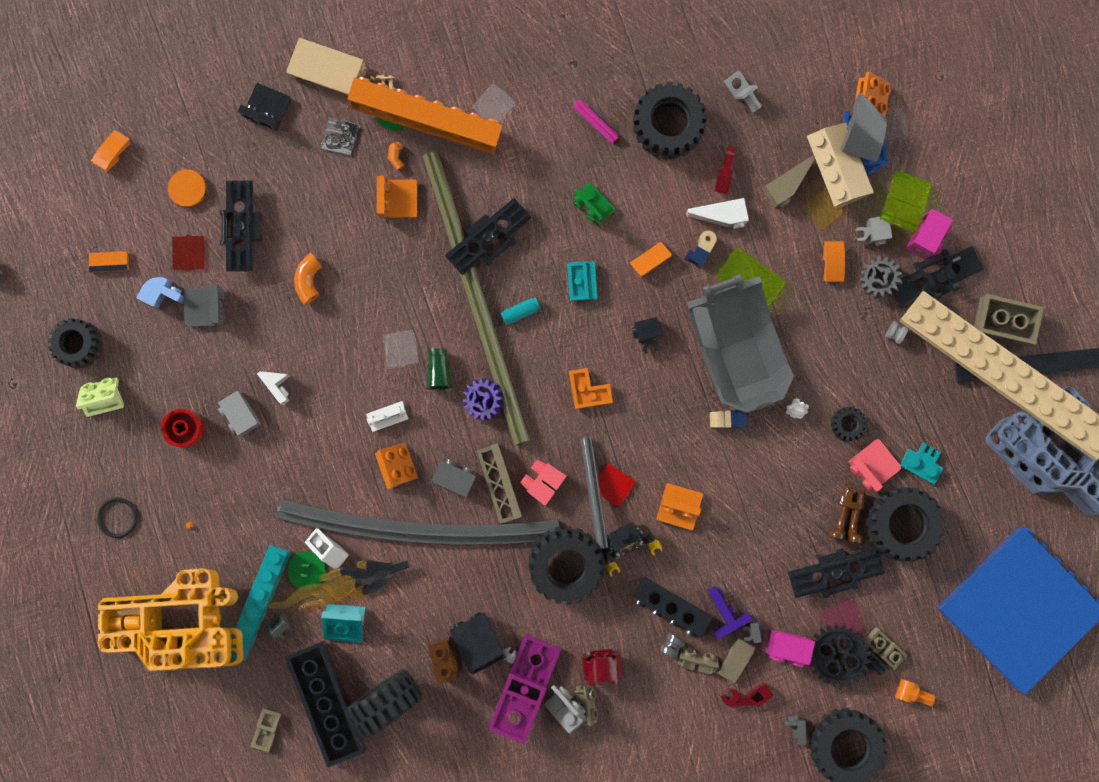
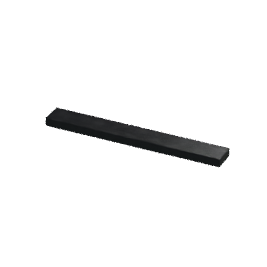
[954,348,1099,383]

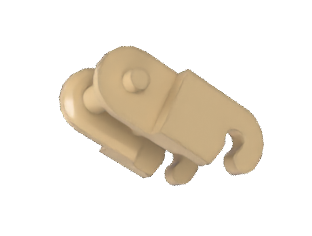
[370,75,396,91]

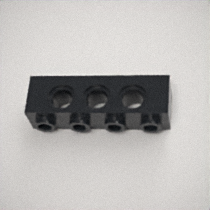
[633,576,713,638]

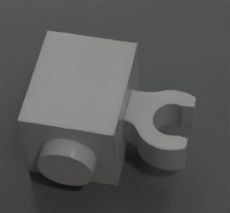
[855,216,892,246]

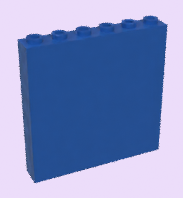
[937,527,1099,695]

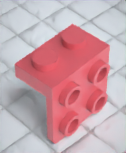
[848,439,901,492]

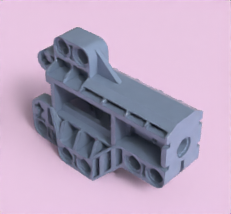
[986,387,1099,516]

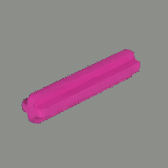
[573,99,619,144]

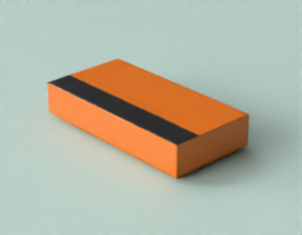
[89,251,129,273]

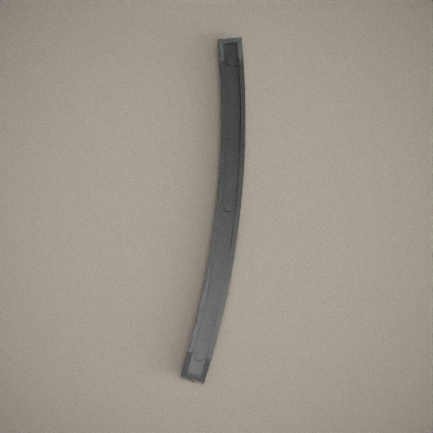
[276,499,559,544]

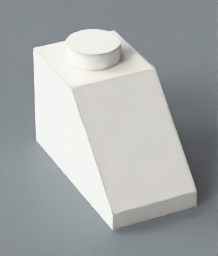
[305,528,349,570]

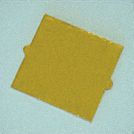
[802,187,847,231]

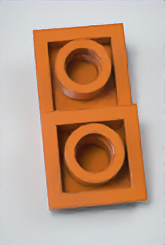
[91,130,131,172]
[823,241,845,282]

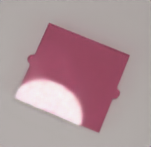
[820,598,865,642]

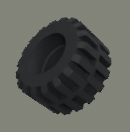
[48,318,103,368]

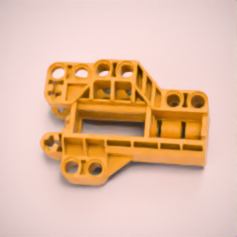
[98,569,243,670]

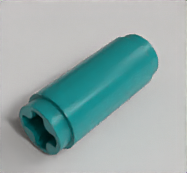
[501,297,541,325]

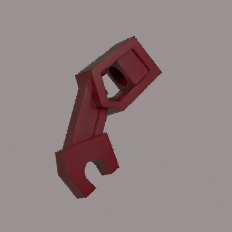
[714,145,736,194]
[720,682,774,708]

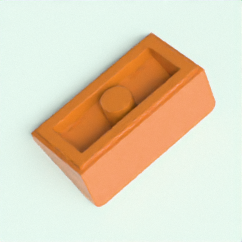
[630,242,672,279]

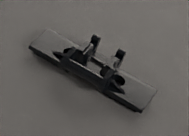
[219,180,262,272]
[445,198,532,276]
[892,246,984,308]
[788,547,885,598]

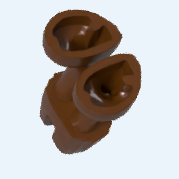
[828,487,866,544]

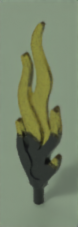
[268,560,410,611]

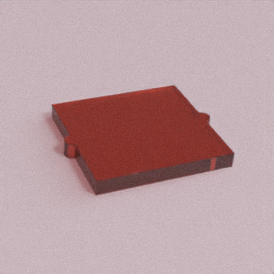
[172,234,205,271]

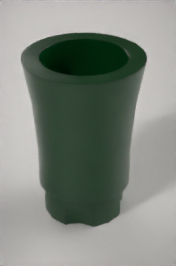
[426,348,453,390]

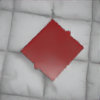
[598,463,636,508]

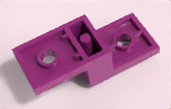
[488,634,561,744]

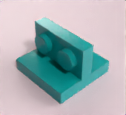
[321,604,366,643]

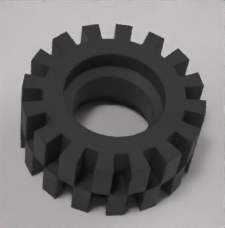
[830,407,868,442]

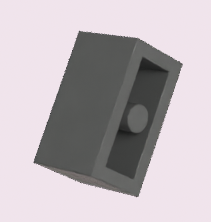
[431,459,477,497]

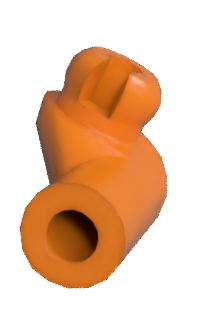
[388,142,405,171]

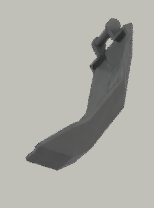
[686,274,794,413]

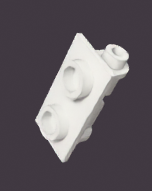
[366,401,408,432]

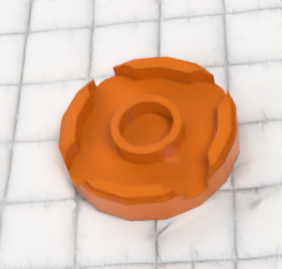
[168,169,207,208]

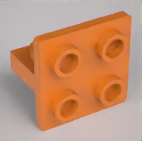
[853,72,891,117]
[375,443,418,489]
[656,483,703,530]

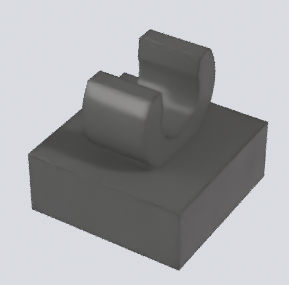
[267,612,293,639]
[742,620,763,643]

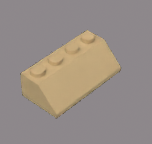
[807,123,874,208]

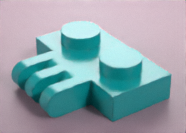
[900,442,943,485]

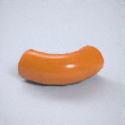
[294,252,322,305]

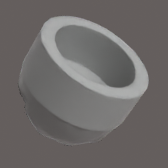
[504,647,517,664]

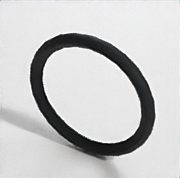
[97,497,138,538]

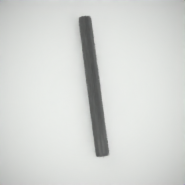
[581,437,608,550]

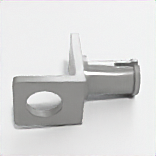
[724,71,762,112]

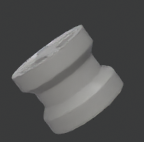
[885,321,908,344]

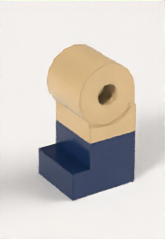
[684,231,717,269]
[710,410,747,428]

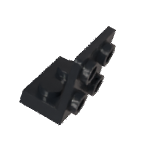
[238,83,291,132]

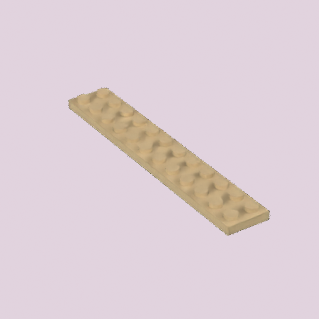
[899,291,1099,461]

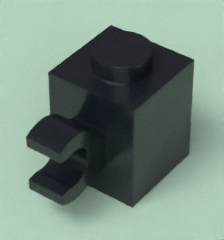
[631,317,662,354]

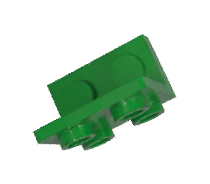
[573,182,616,226]

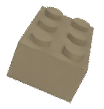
[974,294,1044,347]

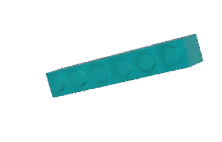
[231,544,292,662]

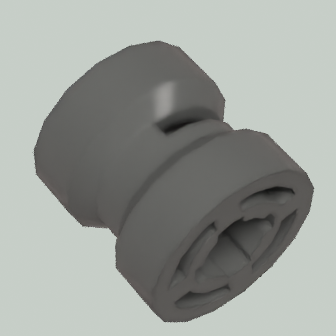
[659,633,686,660]

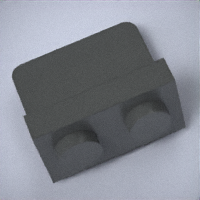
[184,284,225,327]

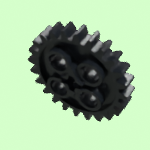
[809,623,872,687]

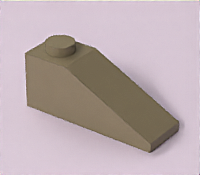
[763,156,815,208]

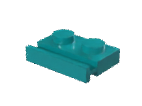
[567,261,597,301]

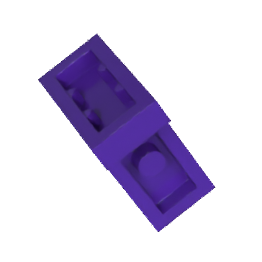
[707,586,752,639]

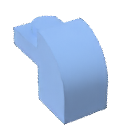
[136,277,184,309]

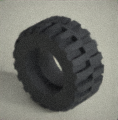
[633,82,707,159]
[866,487,946,562]
[529,526,604,605]
[345,669,423,739]
[809,708,888,782]

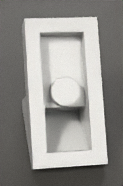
[257,371,290,405]

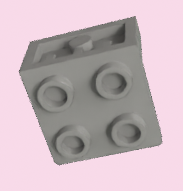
[544,685,587,734]

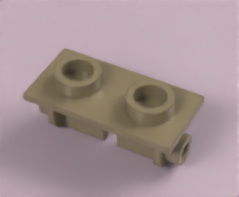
[677,648,719,675]
[574,685,598,726]

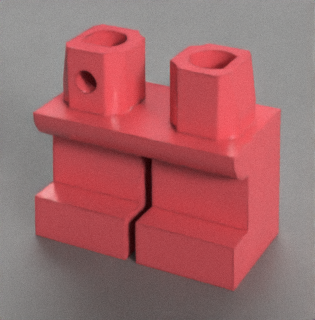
[520,460,566,505]

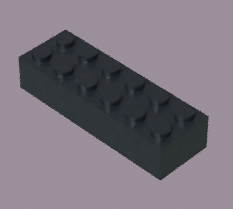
[285,640,367,768]

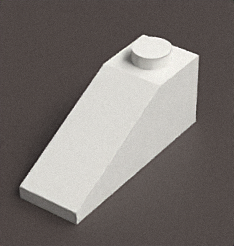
[686,198,749,229]

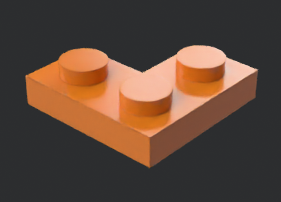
[569,368,613,409]

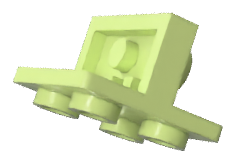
[76,377,124,417]

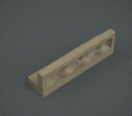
[477,443,522,524]

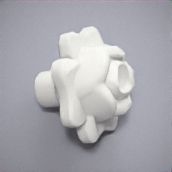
[786,399,809,419]

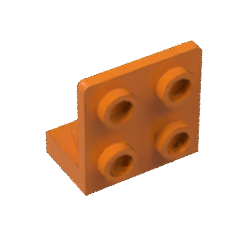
[377,176,417,218]

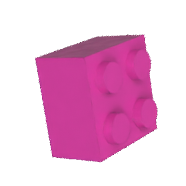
[905,209,953,259]
[765,629,815,667]

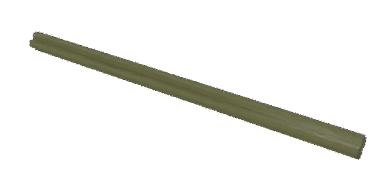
[423,151,530,445]

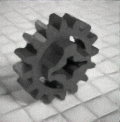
[860,256,903,299]

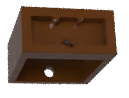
[428,636,460,684]

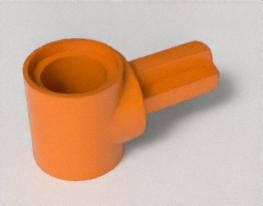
[895,679,935,706]

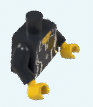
[602,522,662,576]

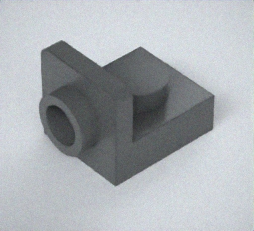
[783,715,807,745]

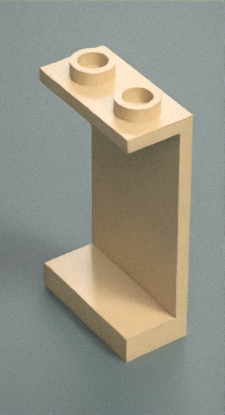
[286,38,367,95]

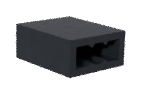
[449,612,507,675]

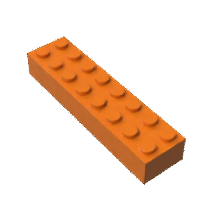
[347,77,502,155]

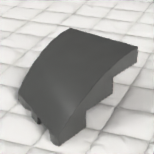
[841,92,887,162]

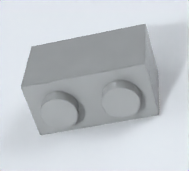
[218,391,261,436]

